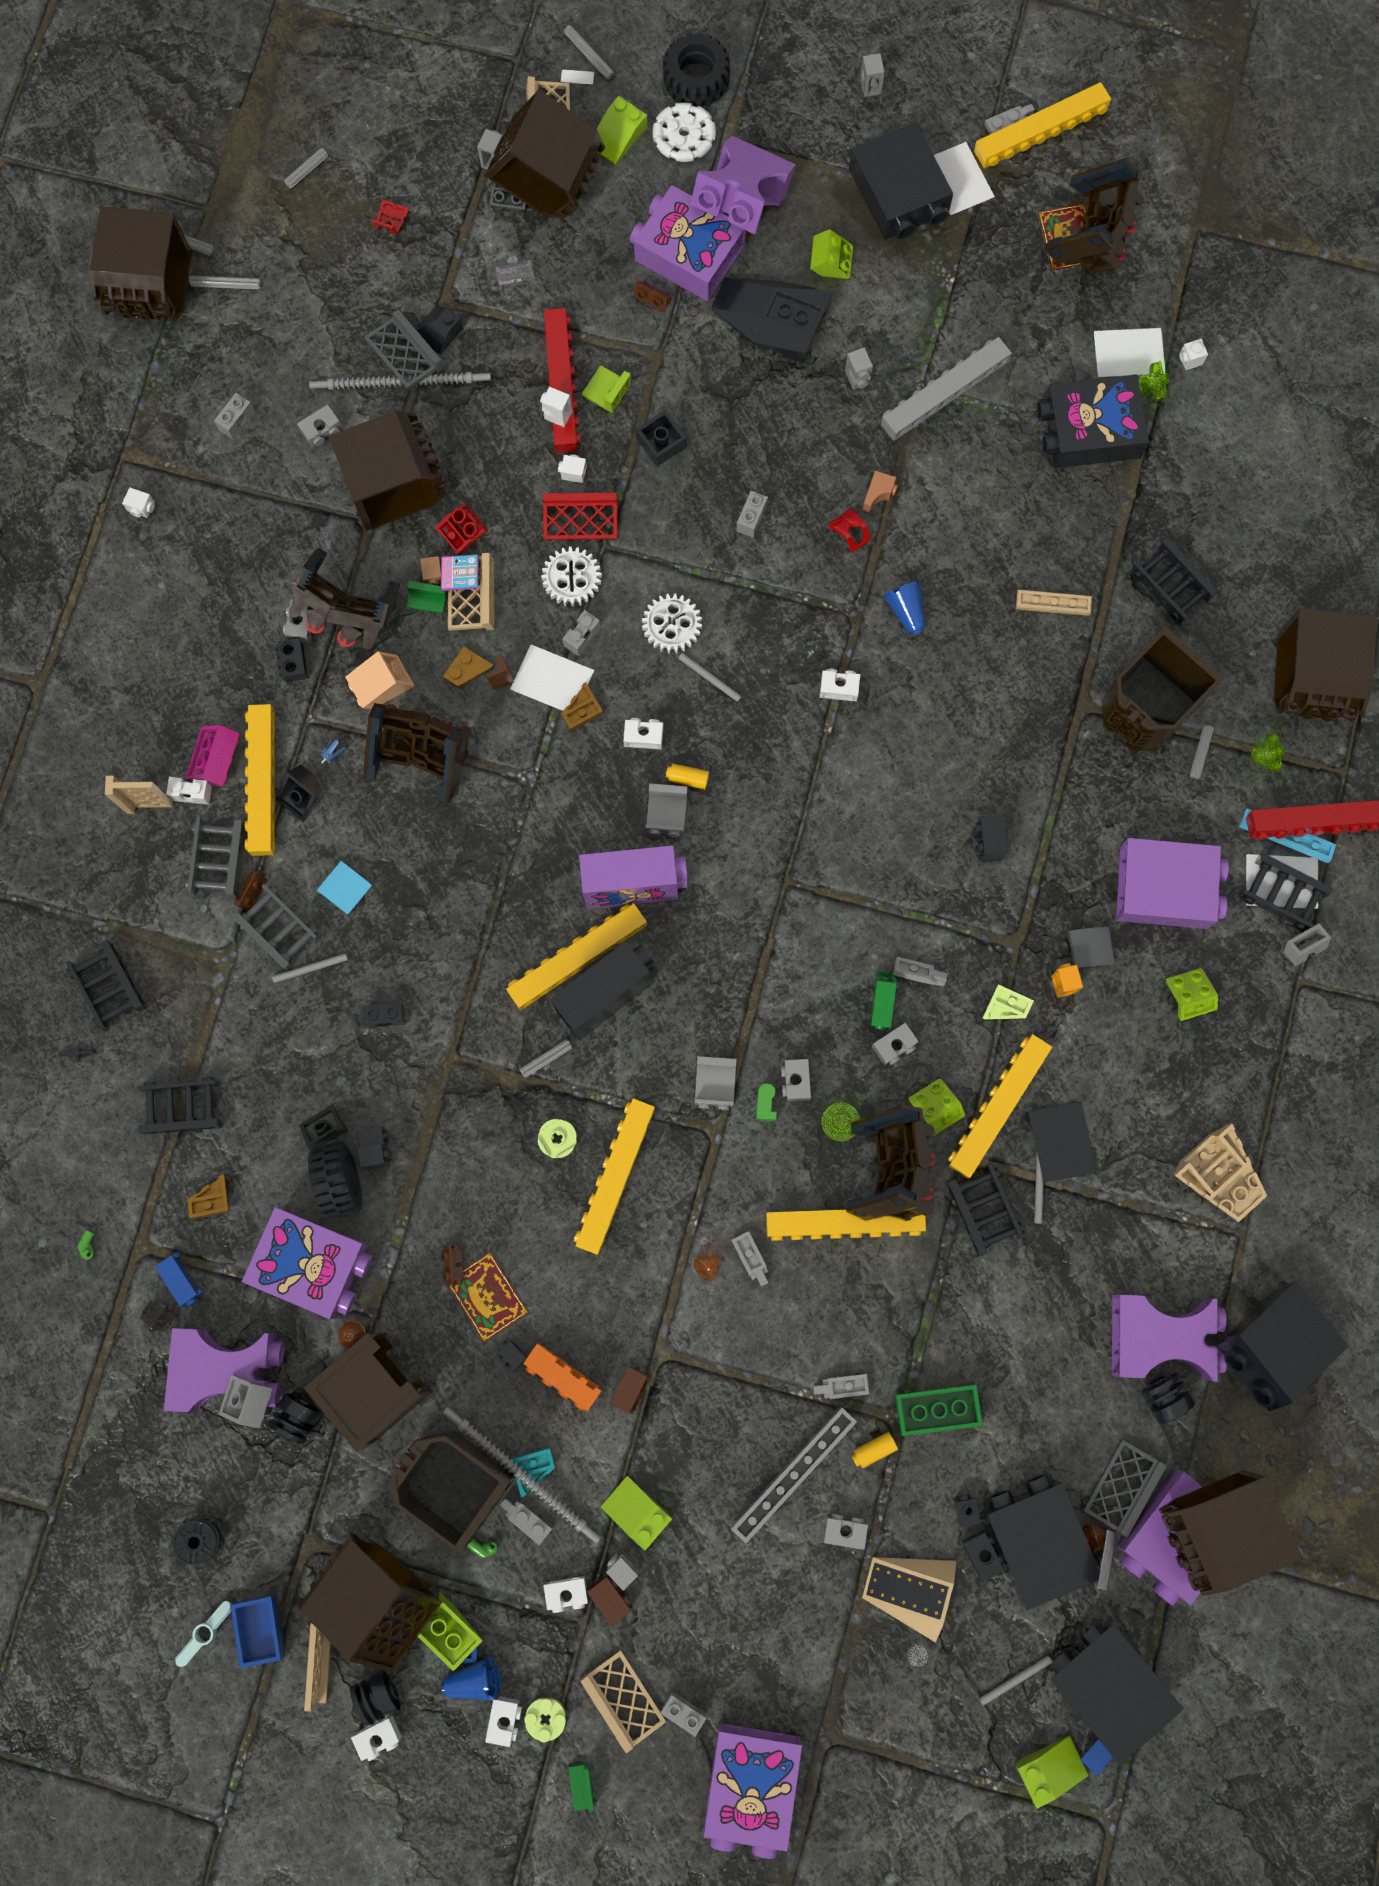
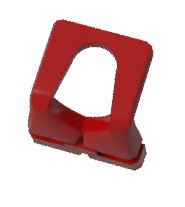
[371,200,409,236]
[828,508,871,552]

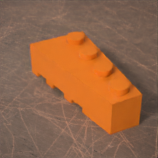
[523,1343,603,1412]

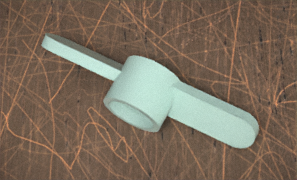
[175,1601,232,1667]

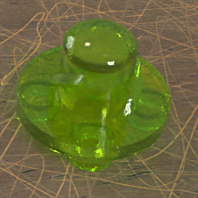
[1138,361,1169,400]
[1251,734,1284,772]
[821,1102,860,1142]

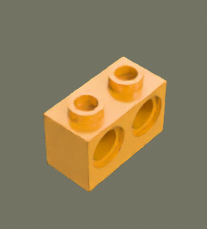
[1051,963,1083,998]

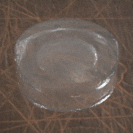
[907,1644,928,1667]

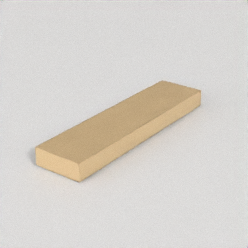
[1016,590,1092,616]

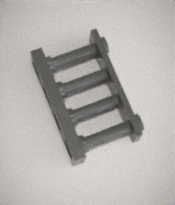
[185,817,245,898]
[231,884,321,971]

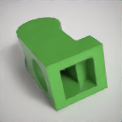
[756,1083,777,1121]

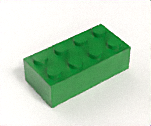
[894,1384,983,1436]

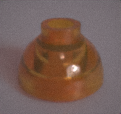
[694,1255,720,1281]
[337,1321,365,1349]
[1082,1523,1107,1553]

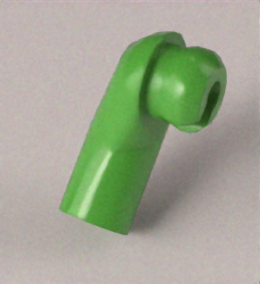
[78,1230,95,1260]
[467,1539,498,1558]

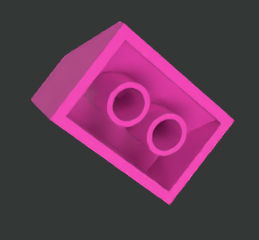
[185,725,239,787]

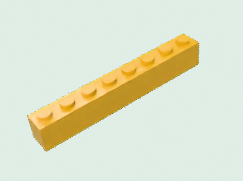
[974,82,1111,168]
[245,704,275,856]
[506,903,647,1011]
[948,1034,1052,1179]
[574,1099,655,1255]
[766,1210,926,1241]

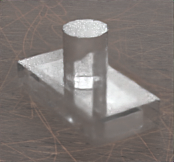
[496,256,534,285]

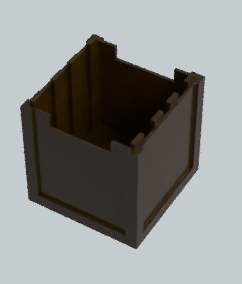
[304,1332,432,1452]

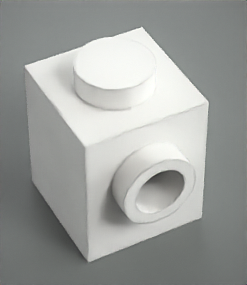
[1179,339,1208,370]
[558,455,587,483]
[122,487,155,518]

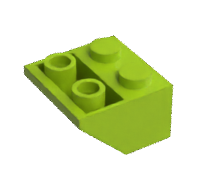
[810,229,853,279]

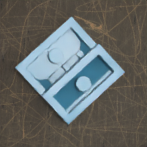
[317,861,372,915]

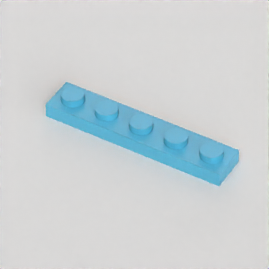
[1239,808,1336,863]

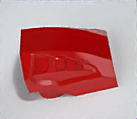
[435,504,488,556]

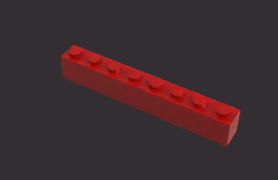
[544,308,580,453]
[1246,800,1379,840]

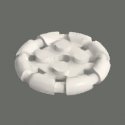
[652,102,716,162]

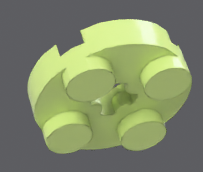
[538,1119,577,1158]
[524,1697,566,1742]

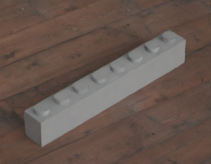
[881,337,1012,441]
[731,1406,857,1543]

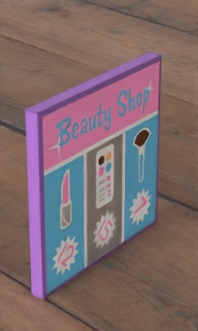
[441,554,479,591]

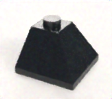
[415,306,464,354]
[275,765,318,822]

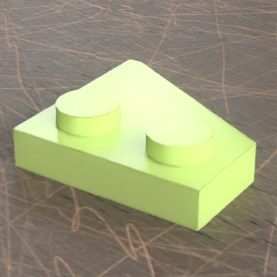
[982,984,1034,1019]

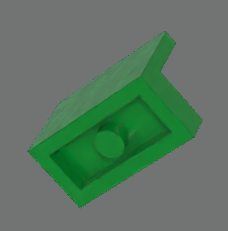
[407,581,447,614]
[568,1763,595,1812]

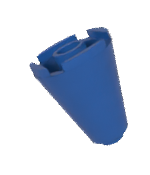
[884,581,926,636]
[441,1657,501,1701]

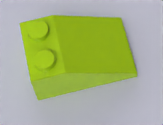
[596,96,648,166]
[601,1475,672,1551]
[418,1591,483,1671]
[1014,1735,1089,1809]

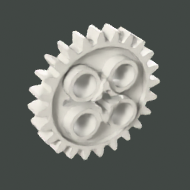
[541,547,602,607]
[642,594,702,654]

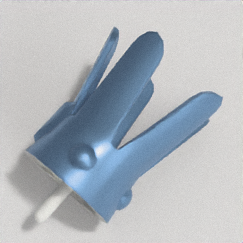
[320,736,346,763]

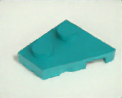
[511,1447,555,1497]

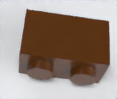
[587,1575,632,1627]

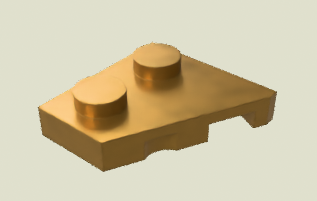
[443,647,494,688]
[561,682,604,731]
[187,1174,230,1220]

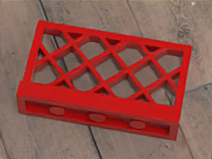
[543,493,617,540]

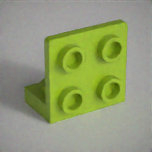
[582,366,631,413]
[1166,968,1218,1021]
[909,1079,965,1136]

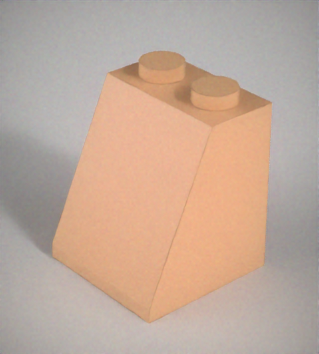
[346,651,415,709]

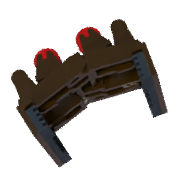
[1044,158,1144,275]
[289,547,400,649]
[363,703,471,803]
[846,1104,936,1221]

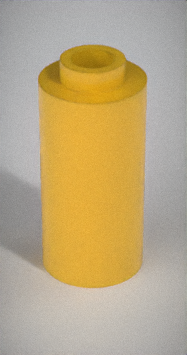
[666,763,709,790]
[852,1432,898,1469]

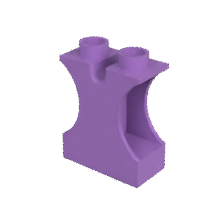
[690,135,796,234]
[1112,1295,1227,1382]
[164,1328,285,1415]

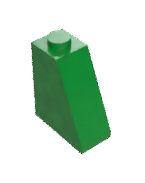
[871,971,897,1030]

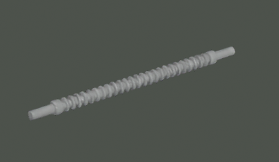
[309,372,491,390]
[442,1407,601,1544]

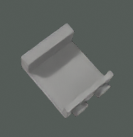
[645,784,687,837]
[694,1056,736,1110]

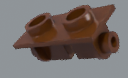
[633,281,672,312]
[234,871,267,911]
[441,1244,464,1286]

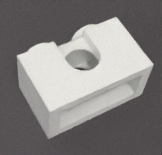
[540,387,572,427]
[819,669,860,701]
[623,718,663,750]
[166,777,212,805]
[544,1576,589,1613]
[485,1695,522,1747]
[351,1716,402,1761]

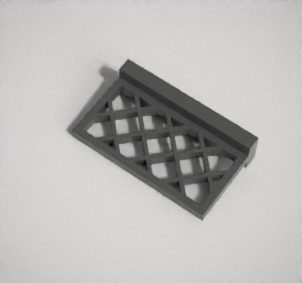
[364,310,444,390]
[1083,1440,1167,1538]

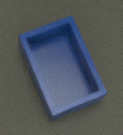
[230,1593,286,1668]

